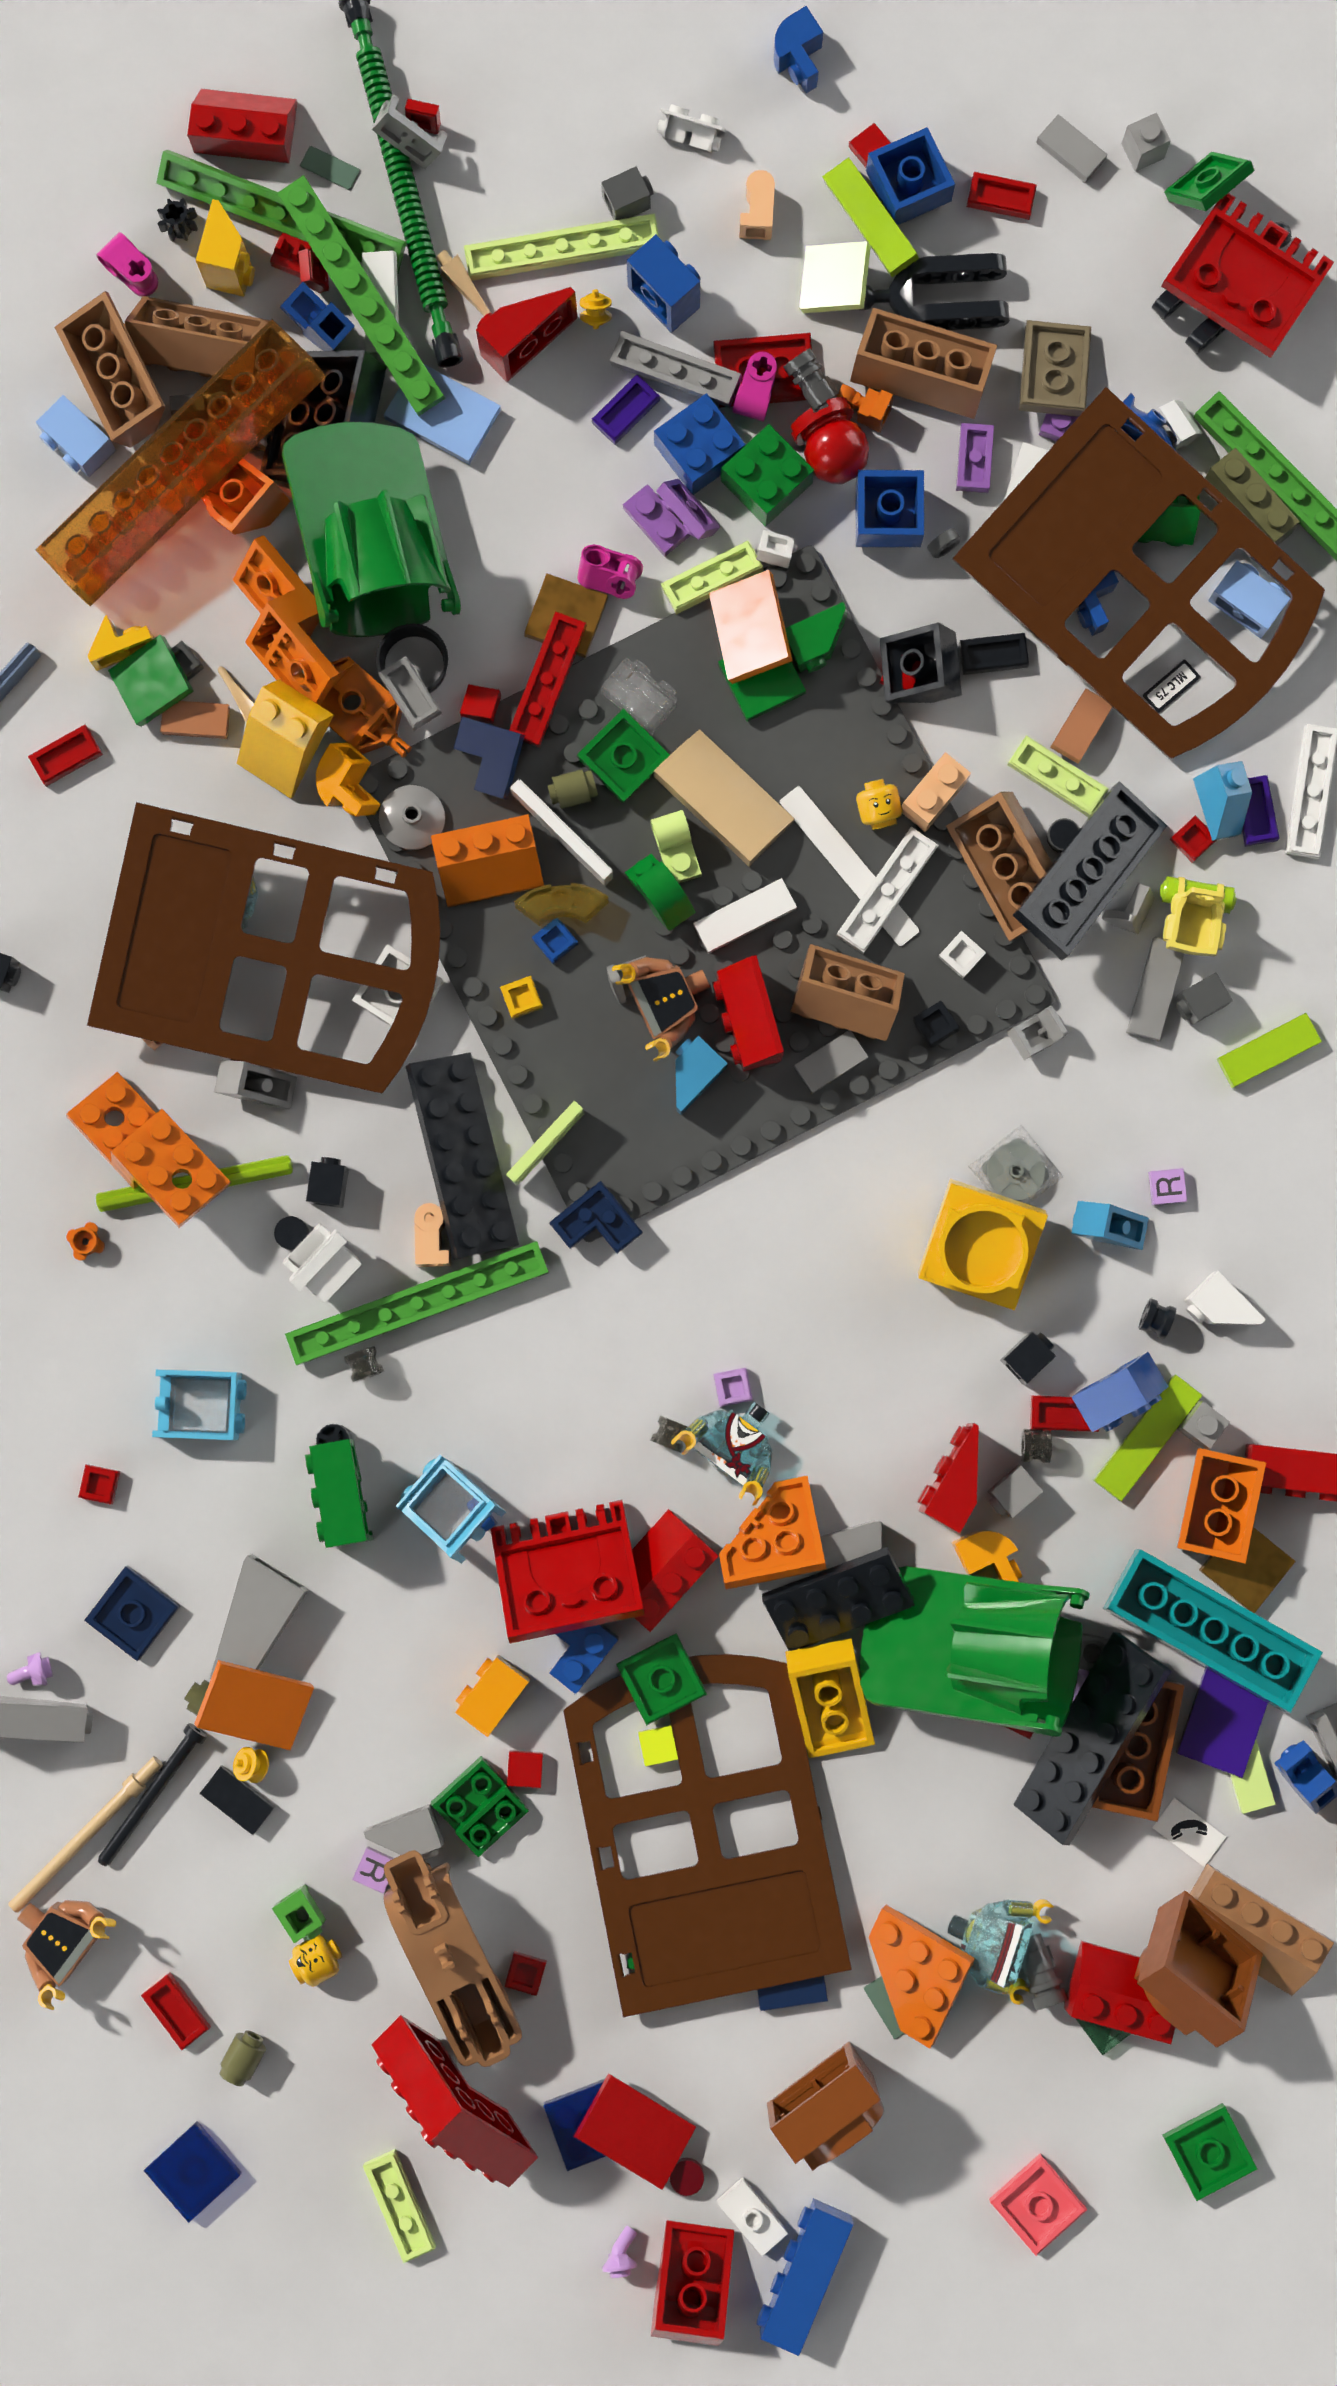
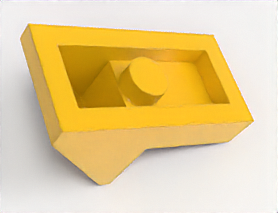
[88,615,154,671]

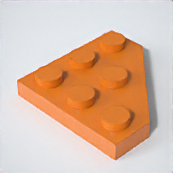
[719,1476,827,1590]
[868,1904,975,2049]

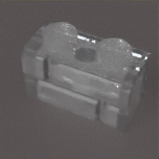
[601,657,678,735]

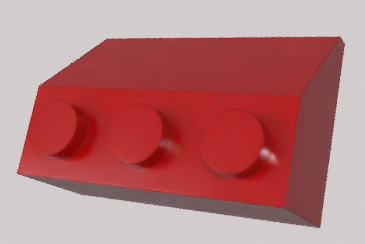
[187,89,298,163]
[712,955,784,1072]
[632,1509,719,1632]
[1064,1941,1176,2044]

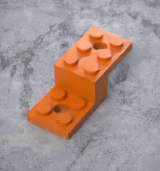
[233,535,340,705]
[66,1072,230,1228]

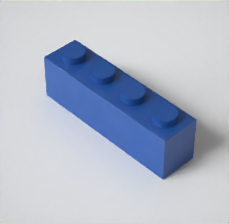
[756,2198,854,2356]

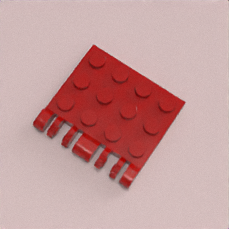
[1161,193,1334,358]
[490,1500,645,1644]

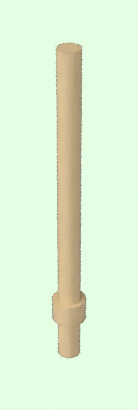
[9,1756,163,1913]

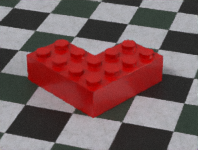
[371,2015,538,2187]

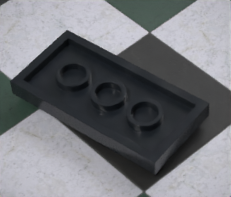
[762,1547,915,1651]

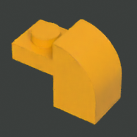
[316,743,381,817]
[951,1530,1023,1582]

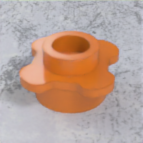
[66,1222,105,1261]

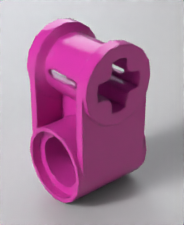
[96,232,159,297]
[732,352,777,422]
[577,544,643,599]

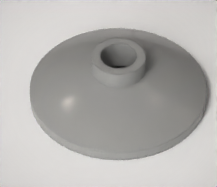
[379,785,445,850]

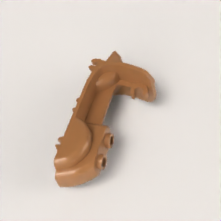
[384,1850,522,2067]

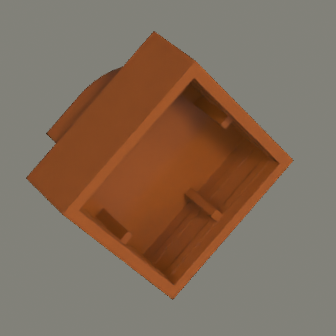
[1134,1891,1263,2047]
[767,2042,884,2171]

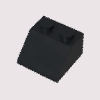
[880,622,962,703]

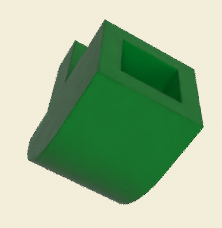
[625,853,696,931]

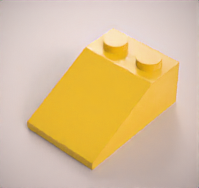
[236,679,334,799]
[785,1638,875,1759]

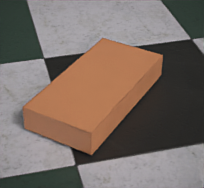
[160,701,230,739]

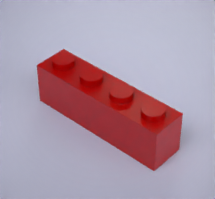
[1245,1444,1337,1502]

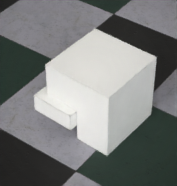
[283,1222,362,1304]

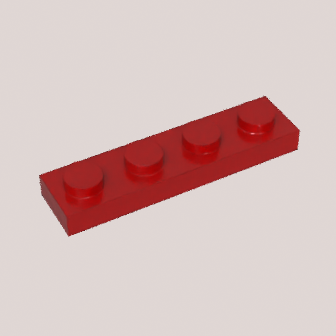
[509,611,587,748]

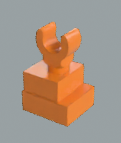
[837,384,893,433]

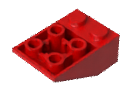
[917,1423,979,1533]

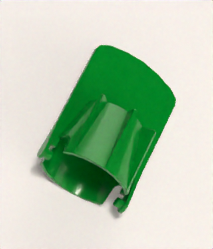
[282,422,461,638]
[860,1566,1090,1737]

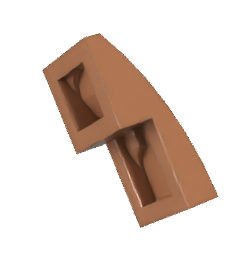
[1050,688,1112,764]

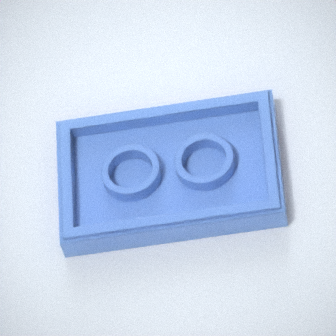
[384,364,501,465]

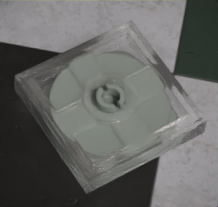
[968,1124,1063,1204]

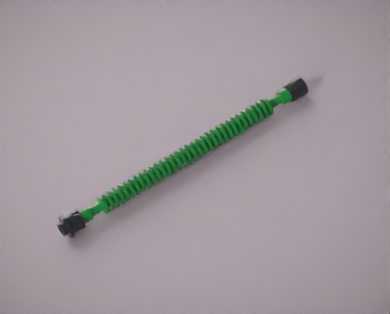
[338,0,463,368]

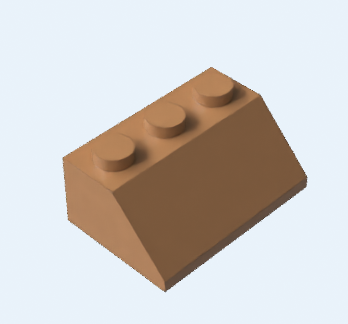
[791,944,905,1041]

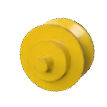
[579,289,612,329]
[233,1747,269,1783]

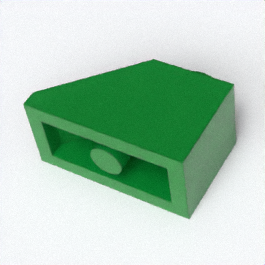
[785,602,847,673]

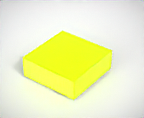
[638,1725,678,1766]

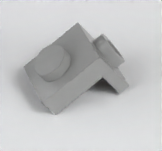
[1007,1006,1068,1060]

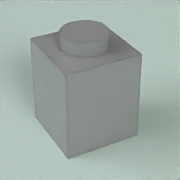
[1121,112,1171,172]
[1177,1401,1230,1449]
[987,1465,1044,1518]

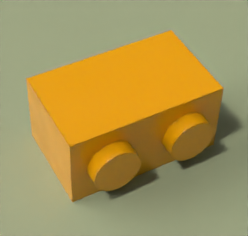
[455,1655,530,1737]

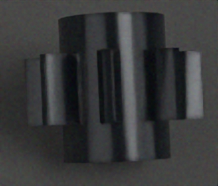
[157,198,198,242]

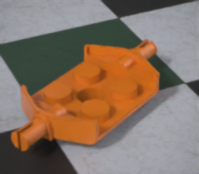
[320,656,412,758]

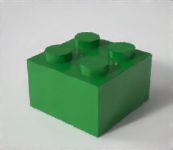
[721,424,814,527]

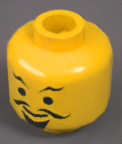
[289,1935,343,1987]

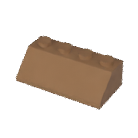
[54,291,165,448]
[124,296,270,384]
[850,308,997,419]
[946,791,1053,941]
[1190,1864,1334,1996]

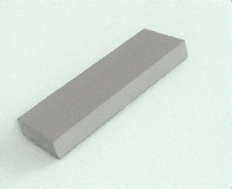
[1126,937,1184,1042]

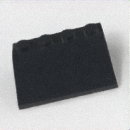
[260,350,387,483]

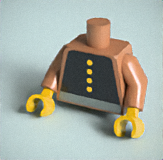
[612,957,710,1061]
[17,1900,116,2010]

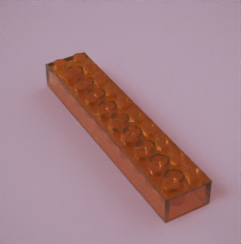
[35,319,326,606]

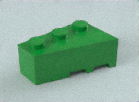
[305,1439,374,1548]

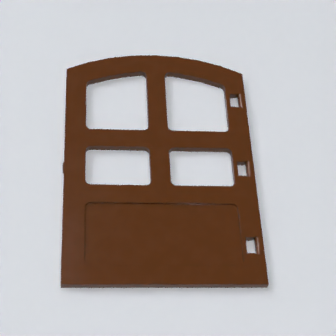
[952,387,1325,759]
[87,802,441,1094]
[563,1654,852,2017]

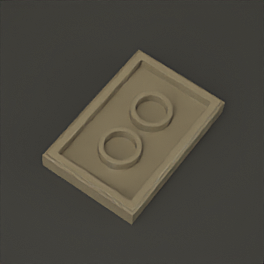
[1019,320,1091,417]

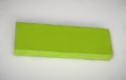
[1216,1013,1322,1088]

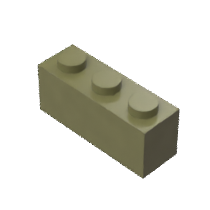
[1205,447,1300,545]

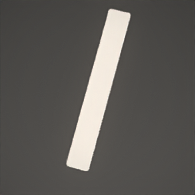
[780,786,919,946]

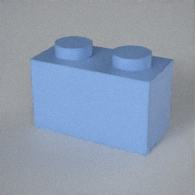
[36,395,116,477]
[1208,560,1291,639]

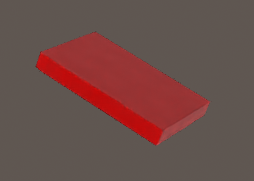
[713,333,812,408]
[574,2073,696,2190]

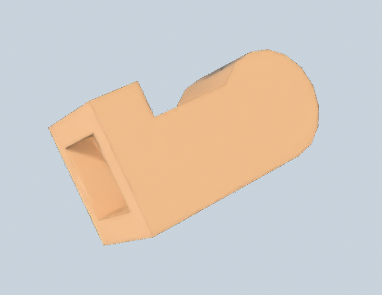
[739,170,775,240]
[414,1203,451,1267]

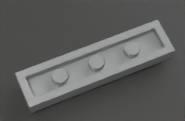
[609,331,742,408]

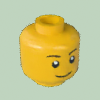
[856,779,903,830]

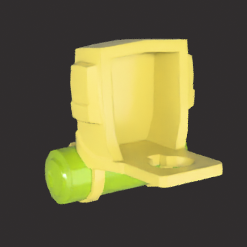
[1160,876,1237,957]

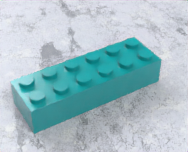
[1103,1549,1323,1713]

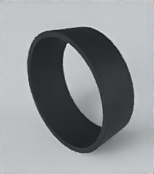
[376,624,448,693]

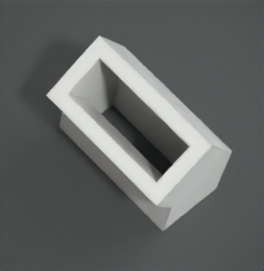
[1156,400,1203,450]

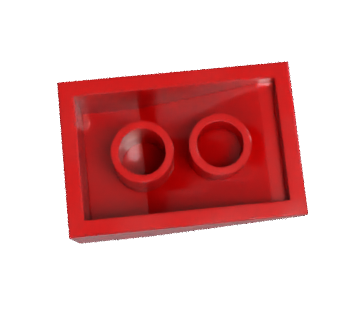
[476,287,578,382]
[651,2220,734,2346]

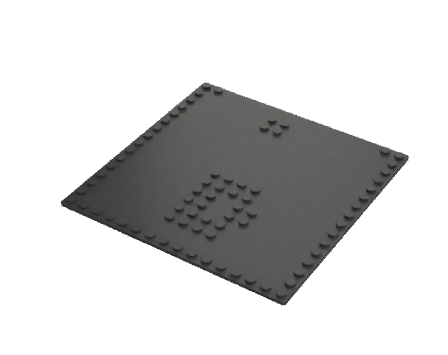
[359,546,1055,1242]

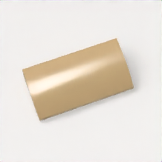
[654,730,795,867]

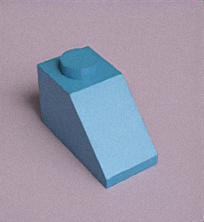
[1193,761,1252,841]
[675,1036,728,1115]
[1071,1201,1149,1250]

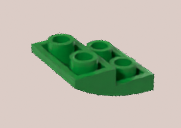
[431,1756,529,1857]

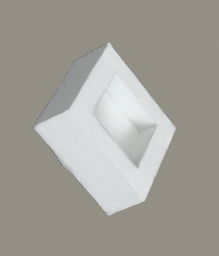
[756,530,795,568]
[939,931,986,979]

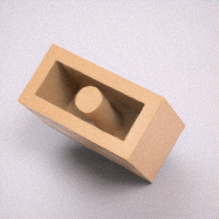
[902,752,971,832]

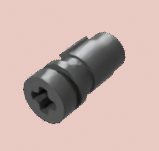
[783,348,839,412]
[1017,1933,1068,2010]

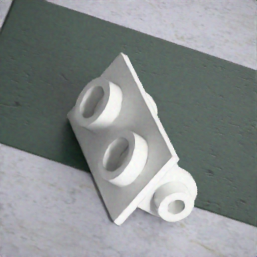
[656,104,726,153]

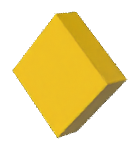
[500,975,543,1019]

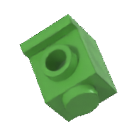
[272,1884,326,1943]

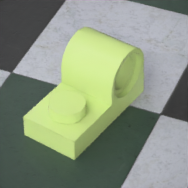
[650,810,702,883]

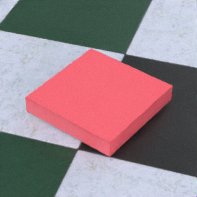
[989,2153,1087,2256]

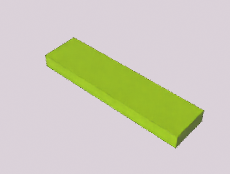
[822,157,919,277]
[1093,1374,1202,1501]

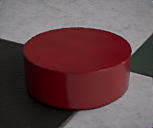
[670,2157,704,2196]

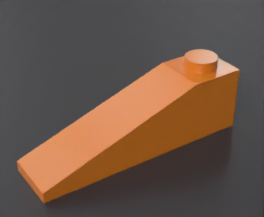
[169,419,290,535]

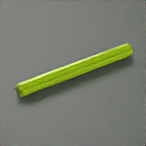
[96,1155,293,1212]

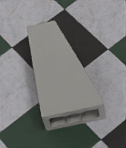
[758,1521,882,1590]
[210,1554,309,1679]
[0,1696,93,1743]

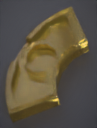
[514,883,609,926]

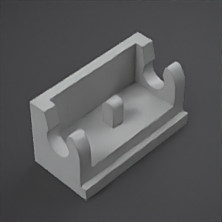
[372,94,447,169]

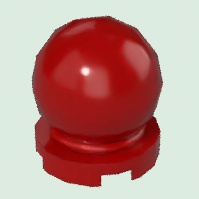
[791,397,869,484]

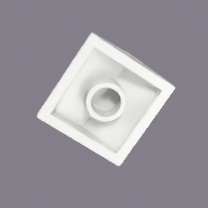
[352,944,443,1025]

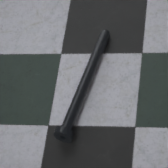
[98,1723,208,1866]

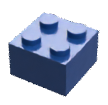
[866,127,955,225]
[627,234,701,333]
[654,393,746,495]
[856,470,924,547]

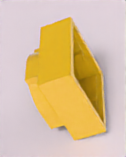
[918,1178,1048,1310]

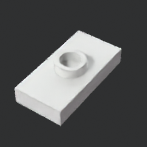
[717,2177,788,2257]

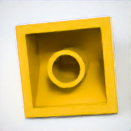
[196,199,255,297]

